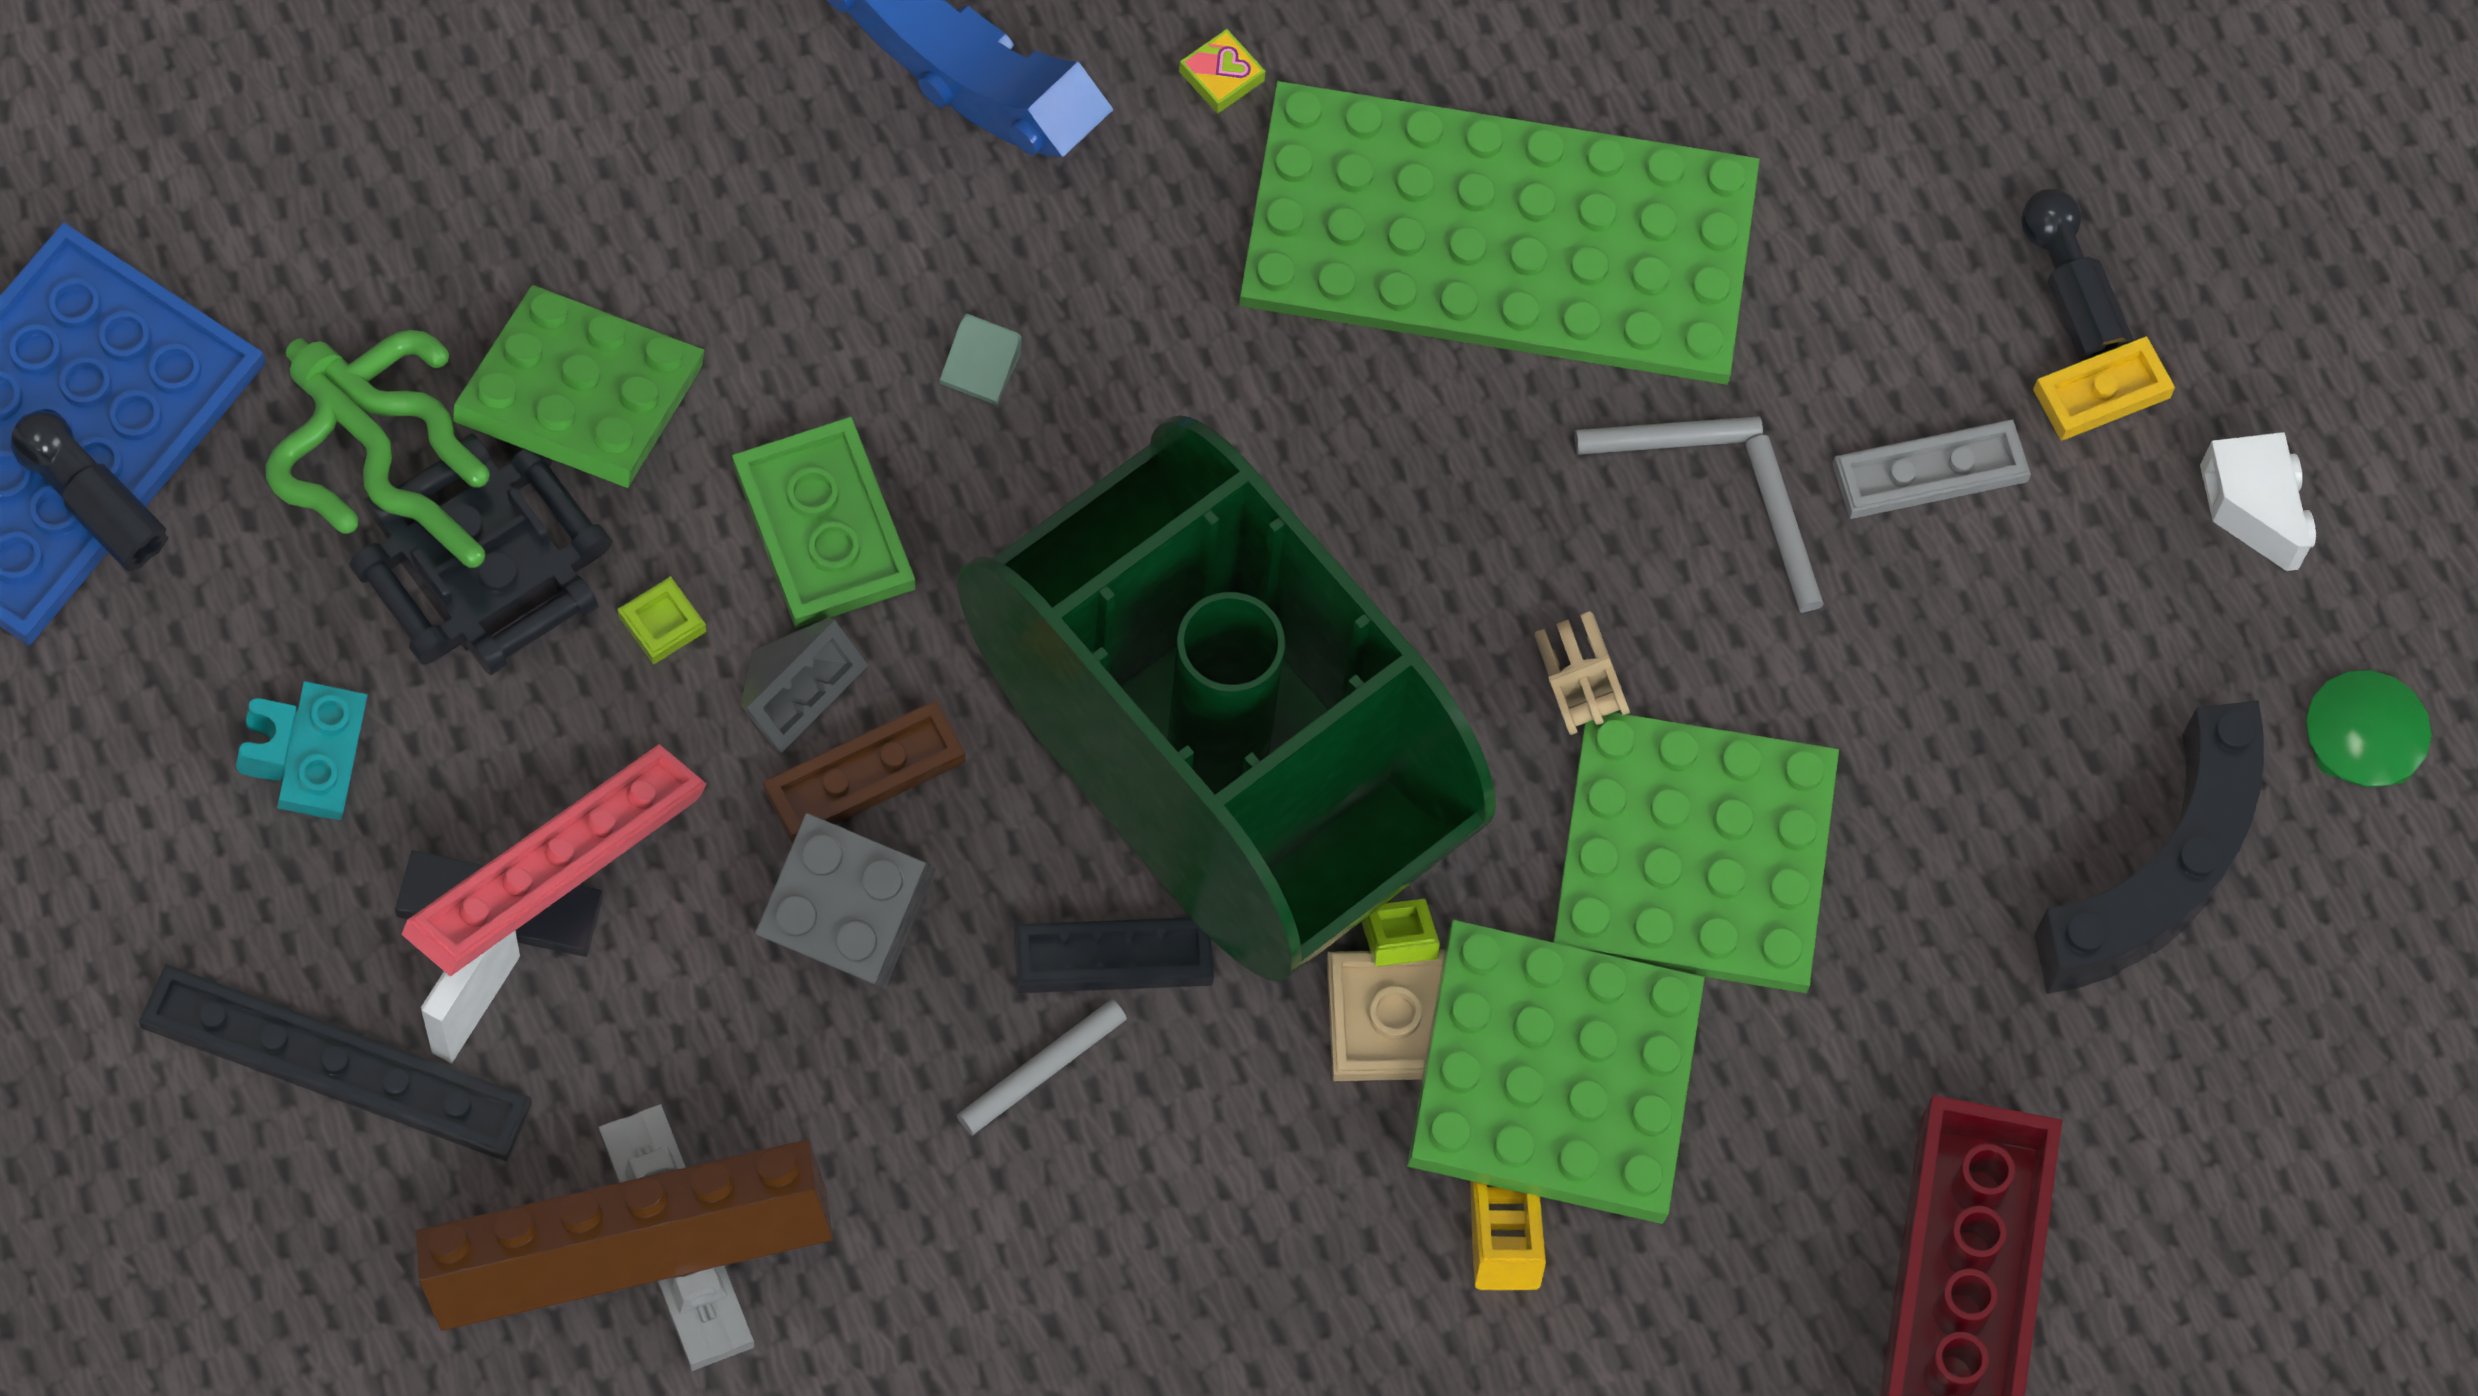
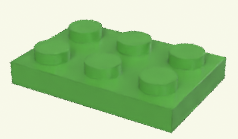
[732,417,915,629]

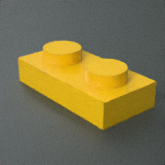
[2033,336,2175,441]

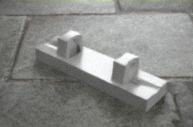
[599,1104,754,1371]

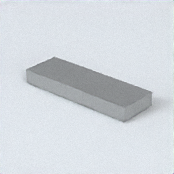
[1833,420,2031,519]

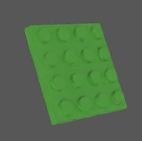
[1553,712,1839,993]
[1407,920,1705,1224]

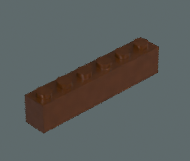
[416,1139,833,1331]

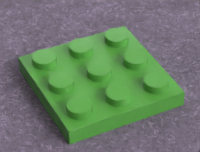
[453,285,705,488]

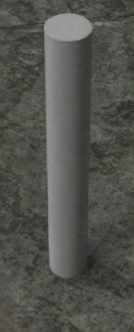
[1574,416,1763,455]
[1745,435,1824,613]
[957,999,1127,1136]

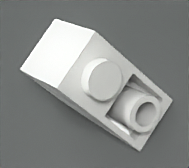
[2200,432,2316,571]

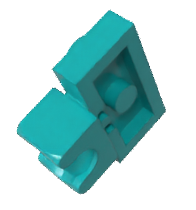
[235,681,368,820]

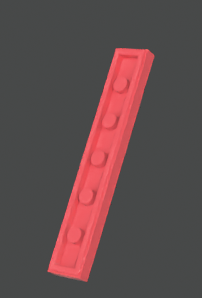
[401,744,707,977]

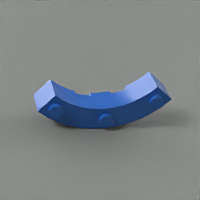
[827,0,1113,157]

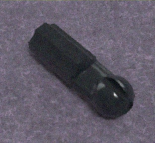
[2021,189,2134,362]
[11,410,169,571]

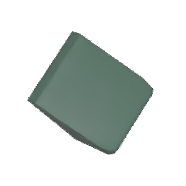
[940,314,1022,405]

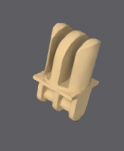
[1534,611,1630,735]

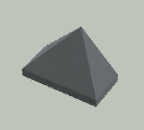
[741,618,868,753]

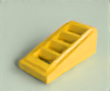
[1470,1181,1546,1290]

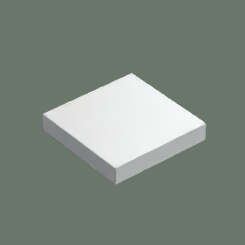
[421,931,520,1064]

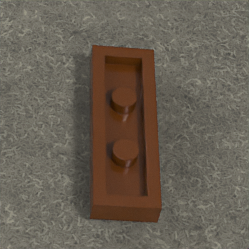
[763,700,965,844]

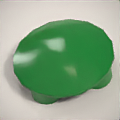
[2306,670,2432,787]

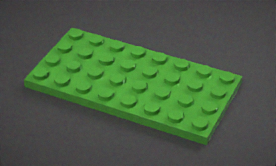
[1239,81,1760,385]

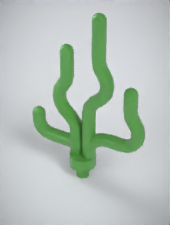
[265,330,490,568]

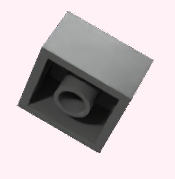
[755,813,936,988]

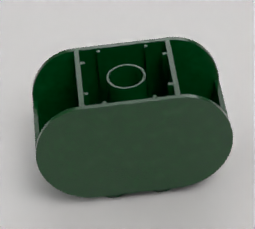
[957,415,1496,982]

